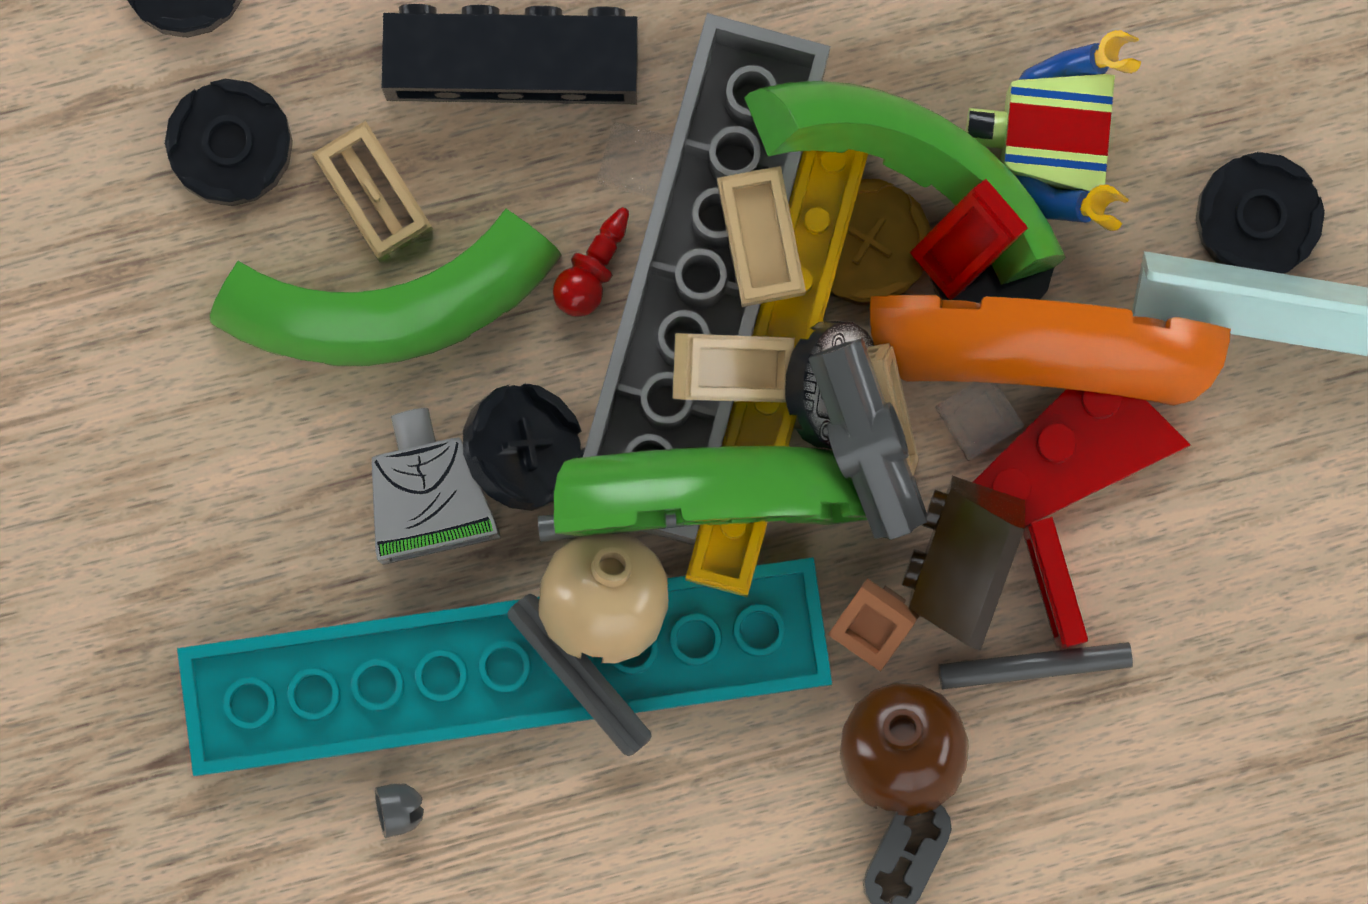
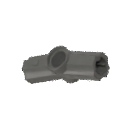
[808,338,927,540]

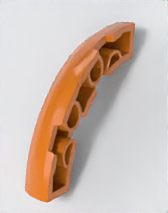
[870,295,1231,406]

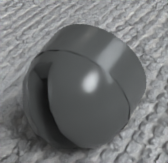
[375,784,424,838]

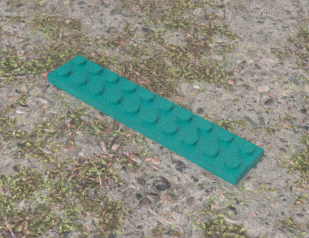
[177,557,833,777]

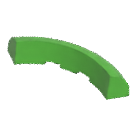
[744,81,1066,285]
[210,208,562,366]
[554,446,867,536]

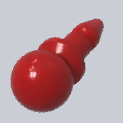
[553,207,629,317]

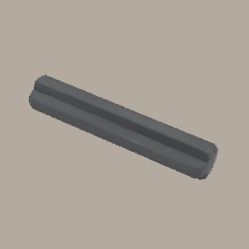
[507,594,652,756]

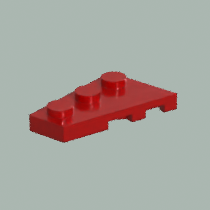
[973,389,1191,527]

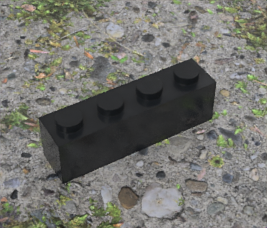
[381,4,638,105]

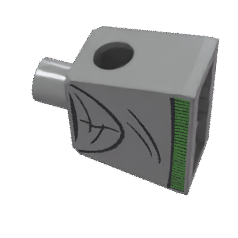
[372,408,501,565]

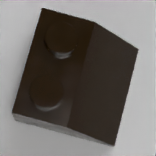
[902,475,1025,650]

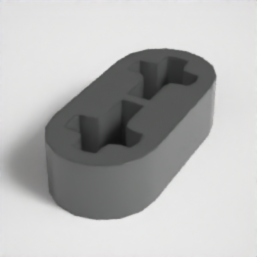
[863,805,952,904]

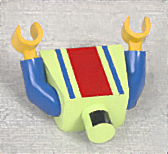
[966,30,1141,231]

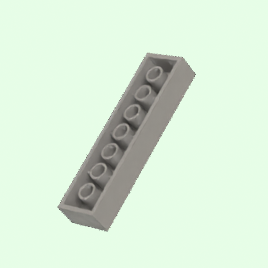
[583,13,831,545]

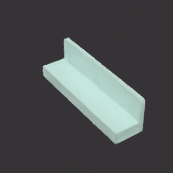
[1132,251,1368,356]

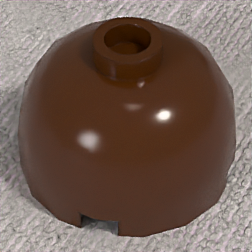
[840,683,969,816]

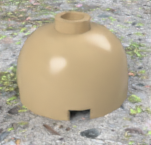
[539,533,668,663]

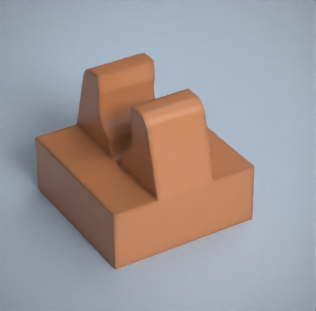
[828,578,920,672]

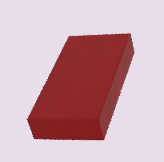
[909,179,1028,300]
[1023,517,1089,650]

